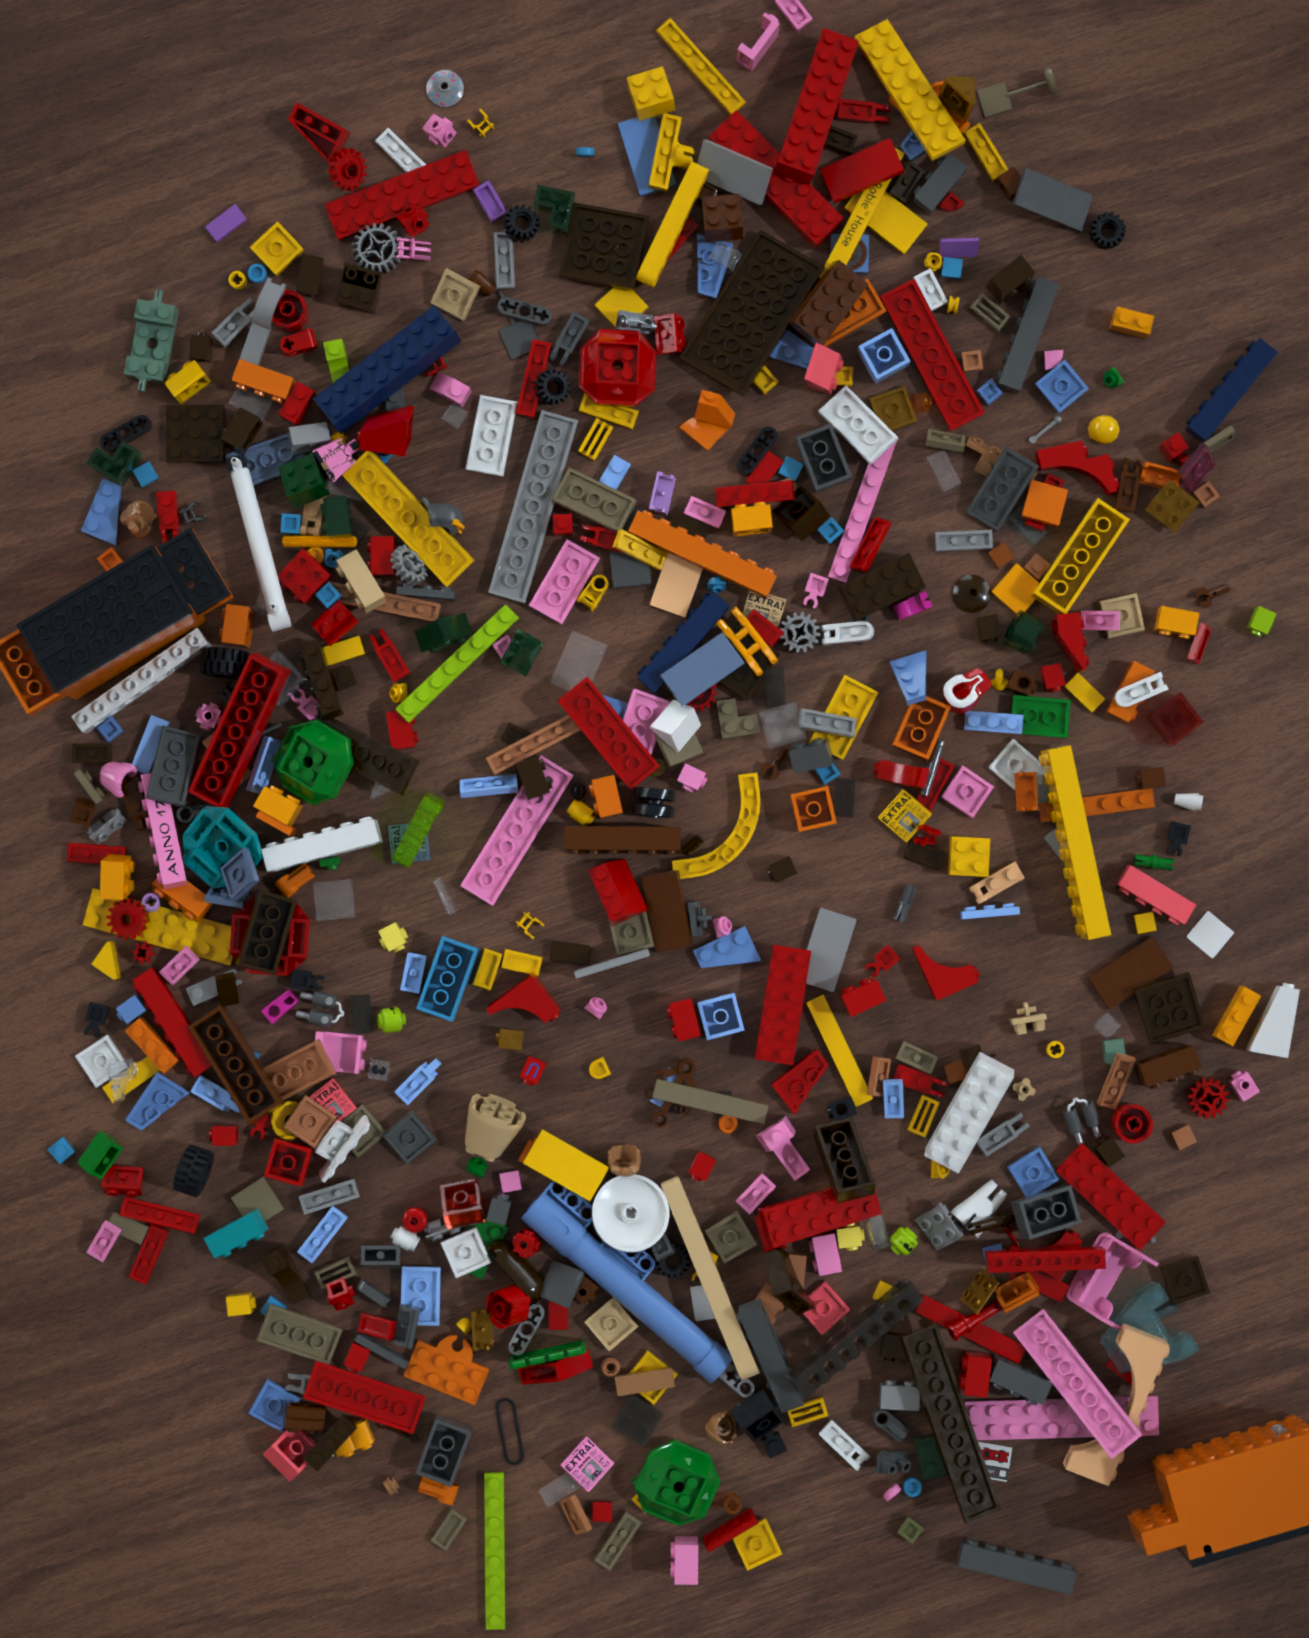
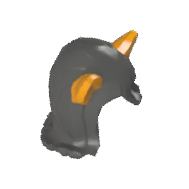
[421,496,465,536]

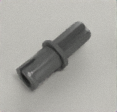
[893,884,917,923]

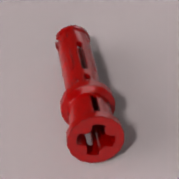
[947,1299,1003,1341]

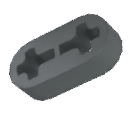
[356,1279,391,1307]

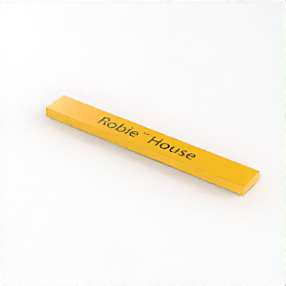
[819,148,905,279]

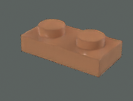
[867,1056,891,1097]
[558,1494,592,1535]

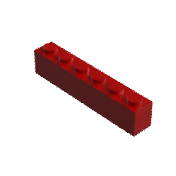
[132,967,213,1078]

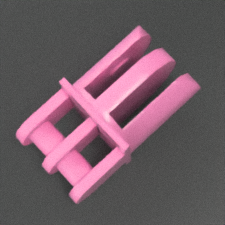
[396,238,431,261]

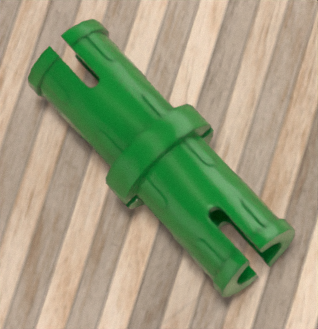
[1133,854,1174,871]

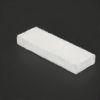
[375,128,426,173]

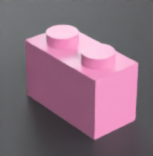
[808,1231,842,1276]

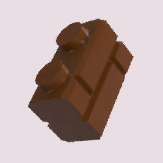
[283,1401,326,1434]

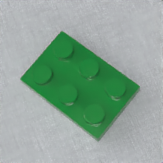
[1011,695,1071,739]
[448,1209,509,1280]

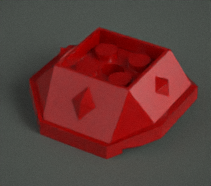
[579,329,656,407]
[230,896,310,976]

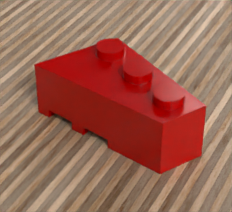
[288,102,350,163]

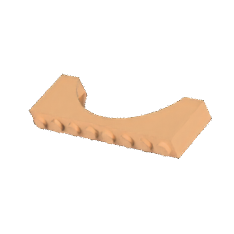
[1063,1323,1170,1486]

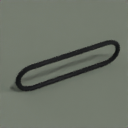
[496,1398,524,1465]

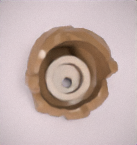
[120,500,157,538]
[608,1145,641,1177]
[705,1410,738,1445]

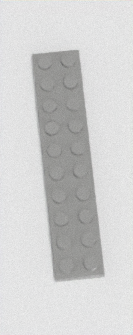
[488,410,578,604]

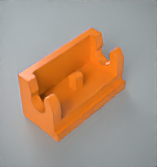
[1139,462,1183,489]
[1014,772,1038,812]
[995,1272,1039,1313]

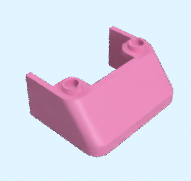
[1066,1232,1159,1331]

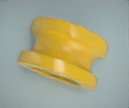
[228,271,247,290]
[947,296,959,314]
[1046,1041,1064,1058]

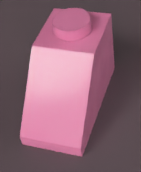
[429,372,472,408]

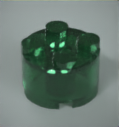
[1003,610,1045,655]

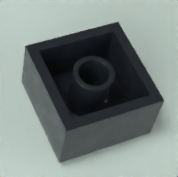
[731,1389,785,1443]

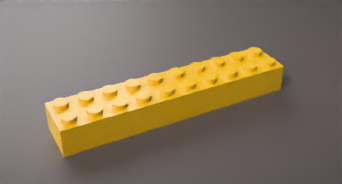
[1039,745,1111,940]

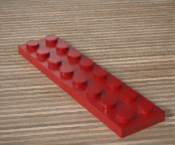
[324,150,480,241]
[880,279,985,432]

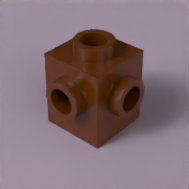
[573,1273,599,1305]

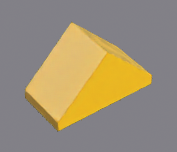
[91,941,121,980]

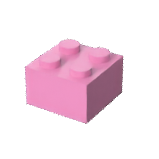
[670,1536,698,1585]

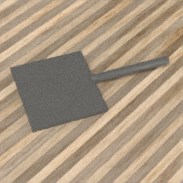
[498,291,538,360]

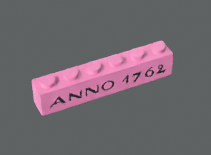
[138,773,187,889]

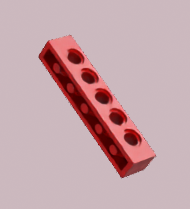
[985,1246,1106,1273]

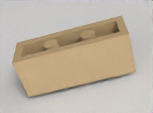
[335,549,386,613]

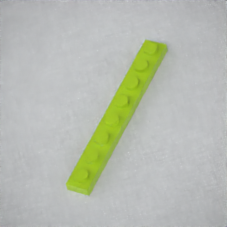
[395,604,519,723]
[484,1472,505,1630]

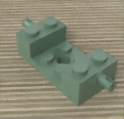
[124,289,179,392]

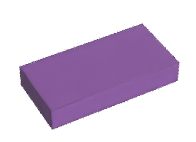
[472,180,507,223]
[205,204,248,243]

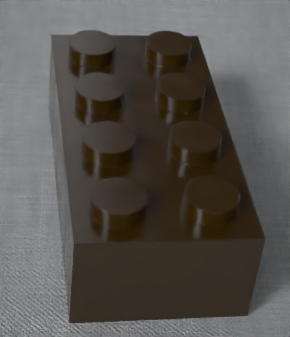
[838,553,926,622]
[235,889,297,975]
[813,1117,876,1204]

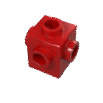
[396,204,430,238]
[512,1229,541,1258]
[326,1277,355,1311]

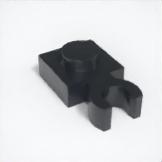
[1166,821,1191,857]
[289,969,325,991]
[84,1002,110,1038]
[762,1429,787,1459]

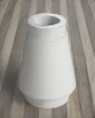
[1174,793,1203,812]

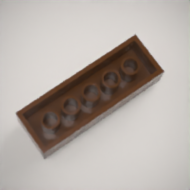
[564,826,681,855]
[188,1005,286,1125]

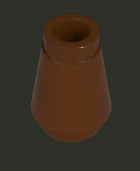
[468,269,496,296]

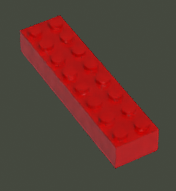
[774,28,859,185]
[709,110,843,250]
[188,653,291,807]

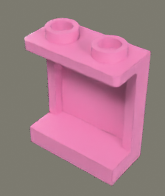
[736,13,780,72]
[315,1031,367,1074]

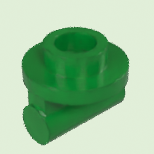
[1103,366,1125,389]
[465,1157,487,1178]

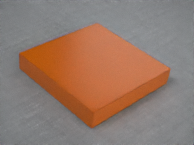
[1021,480,1068,527]
[256,811,297,837]

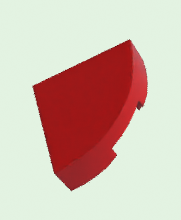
[938,191,965,212]

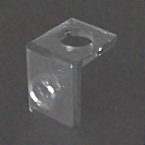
[709,241,743,273]

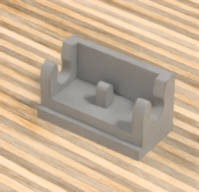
[289,422,331,455]

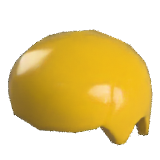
[1088,415,1120,444]

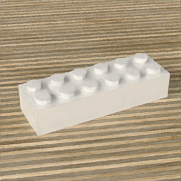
[261,817,383,872]
[924,1052,1014,1174]

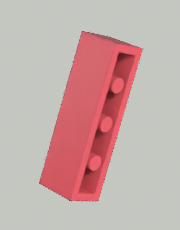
[1116,865,1196,926]

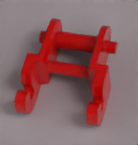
[425,355,448,377]
[913,825,941,846]

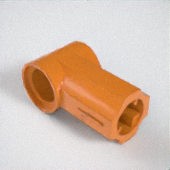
[274,863,315,898]
[418,1477,459,1505]

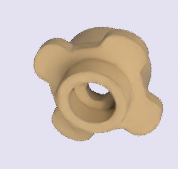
[1013,1078,1036,1101]

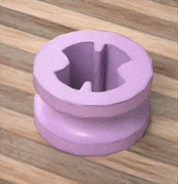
[142,893,160,912]

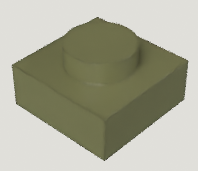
[897,1516,924,1544]

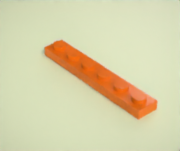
[1038,788,1155,823]

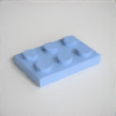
[401,1266,441,1326]

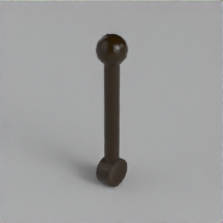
[380,1424,417,1443]

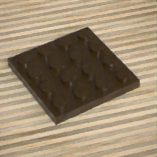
[559,202,649,291]

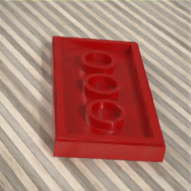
[820,138,905,204]

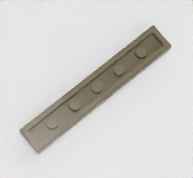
[652,1078,769,1124]

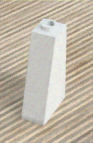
[1246,983,1300,1058]

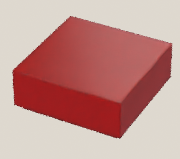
[592,1501,612,1522]

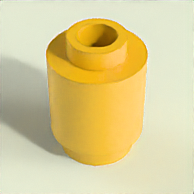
[566,800,596,826]

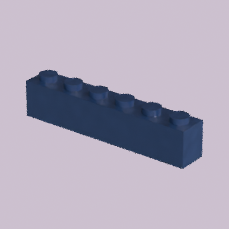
[1185,338,1278,443]
[637,591,730,694]

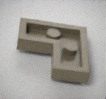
[716,698,760,739]

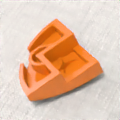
[679,417,733,452]

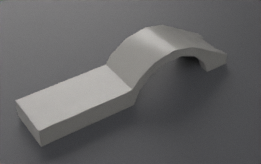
[240,278,287,365]

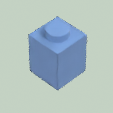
[116,994,148,1024]

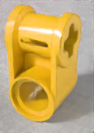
[576,575,609,612]

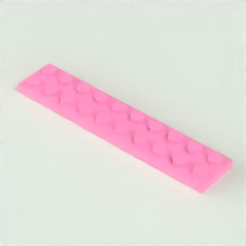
[964,1395,1159,1440]

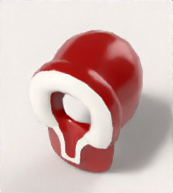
[943,668,991,714]

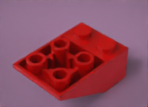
[1051,612,1089,673]

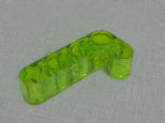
[392,792,446,868]

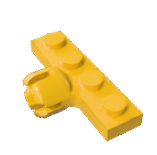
[648,113,694,192]

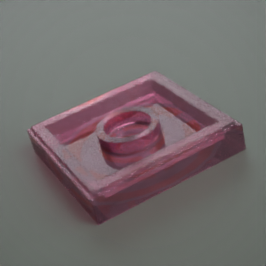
[1177,443,1216,493]

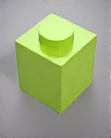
[1246,606,1277,638]

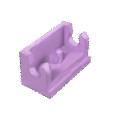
[649,471,676,516]

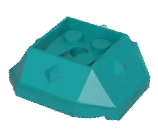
[183,806,263,888]

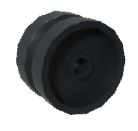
[632,787,677,819]

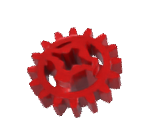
[1186,1077,1230,1119]

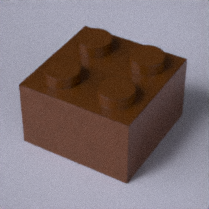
[701,194,743,243]

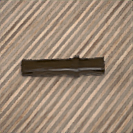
[967,1211,1016,1235]

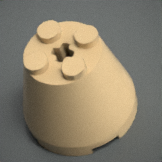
[465,1094,526,1162]

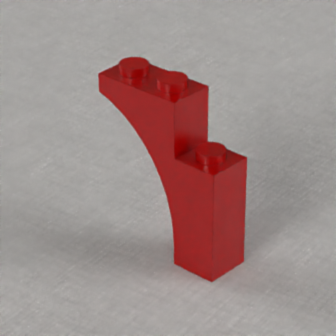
[1035,440,1119,495]

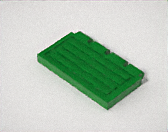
[508,1339,587,1370]

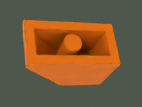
[694,390,735,429]

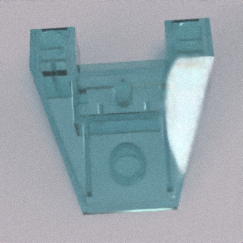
[1100,1282,1200,1373]

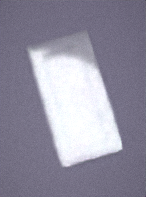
[927,449,961,493]

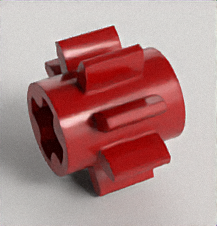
[131,941,156,965]

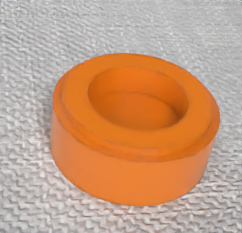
[718,1115,738,1133]

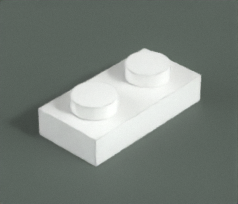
[913,268,948,312]

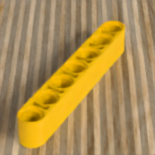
[636,161,710,288]

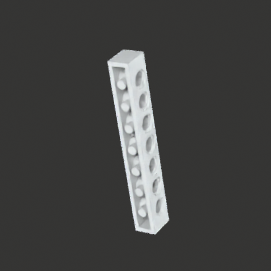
[71,628,212,734]

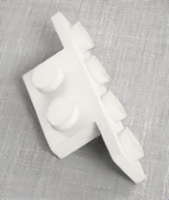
[315,1115,370,1183]

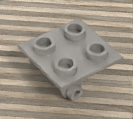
[915,1202,964,1251]

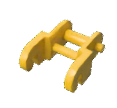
[467,108,494,138]
[516,912,545,939]

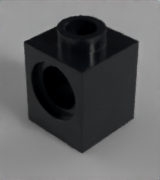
[826,1095,857,1121]

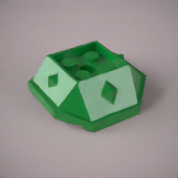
[272,719,354,806]
[634,1438,721,1526]

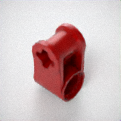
[280,328,318,357]

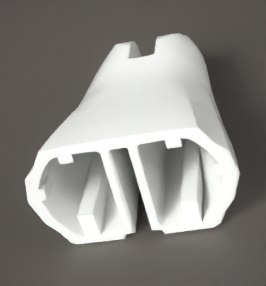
[950,1180,1007,1239]

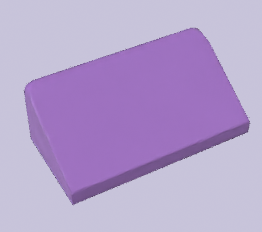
[939,237,979,258]

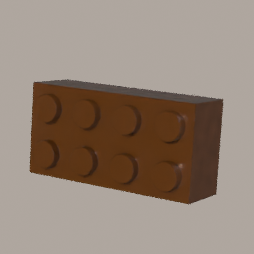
[788,260,868,346]

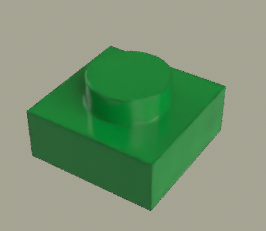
[319,857,342,871]

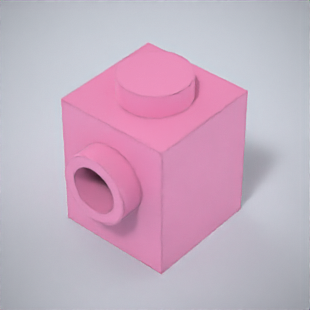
[677,763,707,793]
[1228,1070,1260,1102]

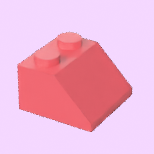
[804,343,844,395]
[263,1430,316,1482]

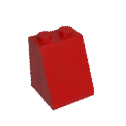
[357,405,414,457]

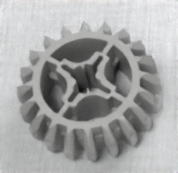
[352,223,401,274]

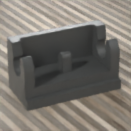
[392,1303,421,1349]

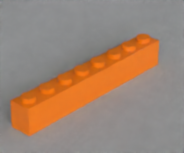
[628,510,777,599]

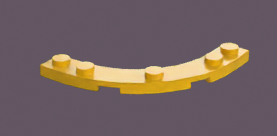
[672,773,760,879]

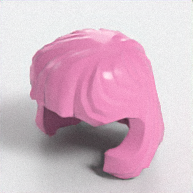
[100,761,138,797]

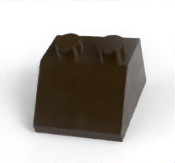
[773,486,831,541]

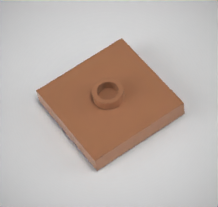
[283,1095,337,1148]

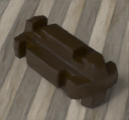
[682,835,704,856]

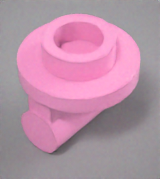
[712,916,732,938]
[584,997,607,1020]

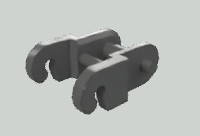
[179,500,208,526]

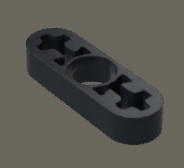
[100,415,152,452]
[737,426,777,476]

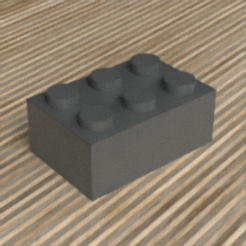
[795,423,852,494]
[1011,1185,1082,1240]
[989,1353,1053,1406]
[415,1414,473,1487]

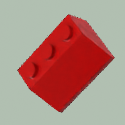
[588,859,648,926]

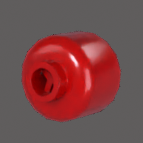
[402,1206,428,1233]

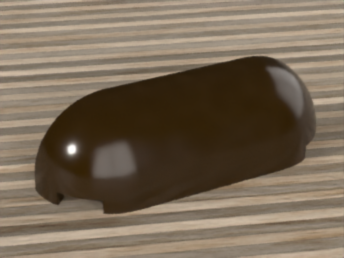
[486,1240,544,1304]

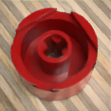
[272,289,309,332]
[1111,1103,1154,1144]
[486,1284,531,1329]

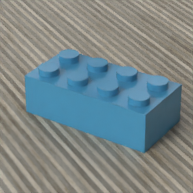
[416,936,480,1022]

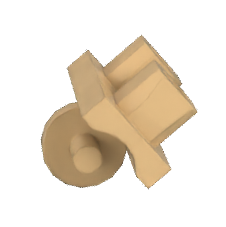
[1009,1002,1047,1035]

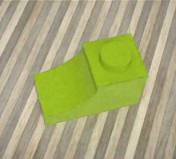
[323,339,350,383]

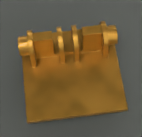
[1145,479,1200,533]
[959,1268,999,1315]

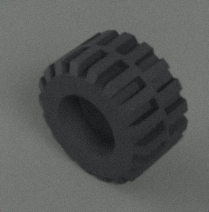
[200,647,250,679]
[173,1144,214,1198]

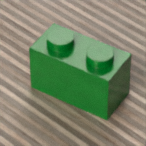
[77,1131,124,1180]

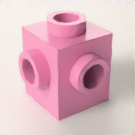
[422,114,457,148]
[195,702,223,731]

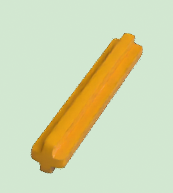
[282,536,357,547]

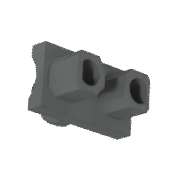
[686,901,712,937]
[874,1450,911,1475]

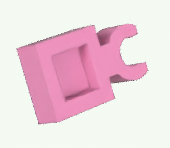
[803,573,829,609]
[291,688,319,721]

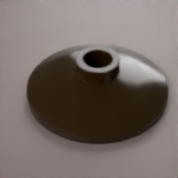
[953,575,991,613]

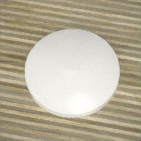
[592,1174,669,1253]

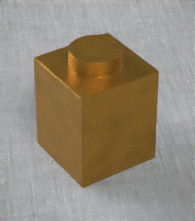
[495,1028,524,1051]

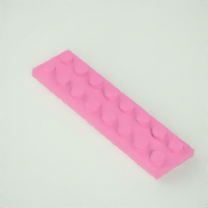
[460,755,574,906]
[1013,1309,1142,1459]

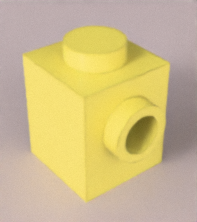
[378,922,408,953]
[836,1223,865,1251]

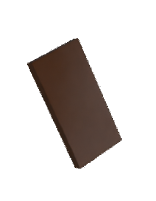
[641,870,693,952]
[1088,936,1174,1010]

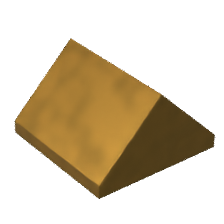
[938,76,975,123]

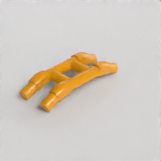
[716,607,778,676]

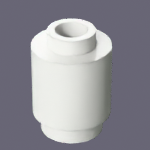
[390,1226,420,1252]

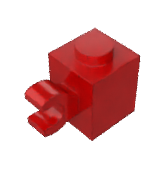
[1158,432,1189,468]

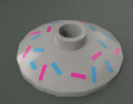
[426,70,464,108]

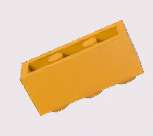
[1212,986,1261,1046]

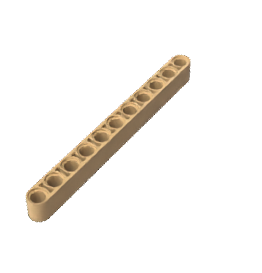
[660,1176,760,1381]

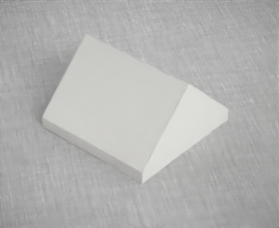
[649,700,701,753]

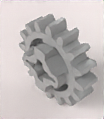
[390,544,428,586]
[780,612,821,654]

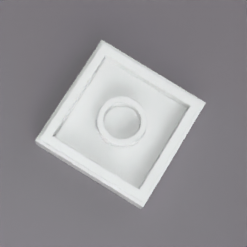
[75,1034,129,1088]
[441,1227,492,1278]

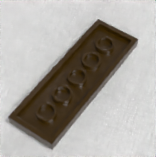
[317,714,420,795]

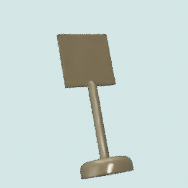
[977,67,1057,118]

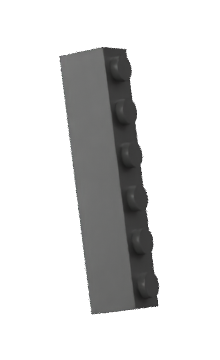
[995,276,1060,394]
[736,1298,804,1413]
[956,1538,1077,1595]

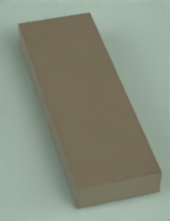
[594,1511,642,1571]

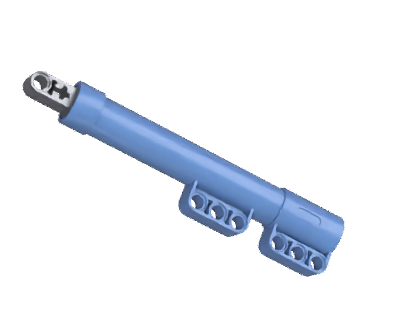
[520,1181,754,1397]

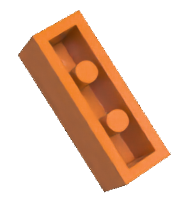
[232,359,296,404]
[1106,661,1155,724]
[152,878,213,923]
[125,1017,182,1074]

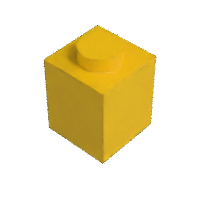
[226,1292,256,1317]

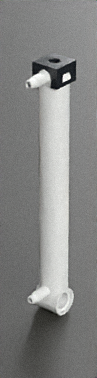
[226,454,291,632]

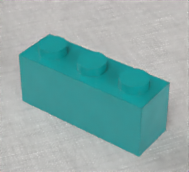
[204,1208,269,1259]

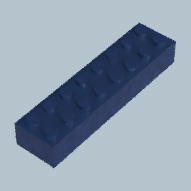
[313,306,461,434]

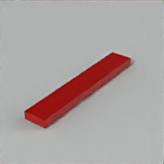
[915,1294,1026,1364]

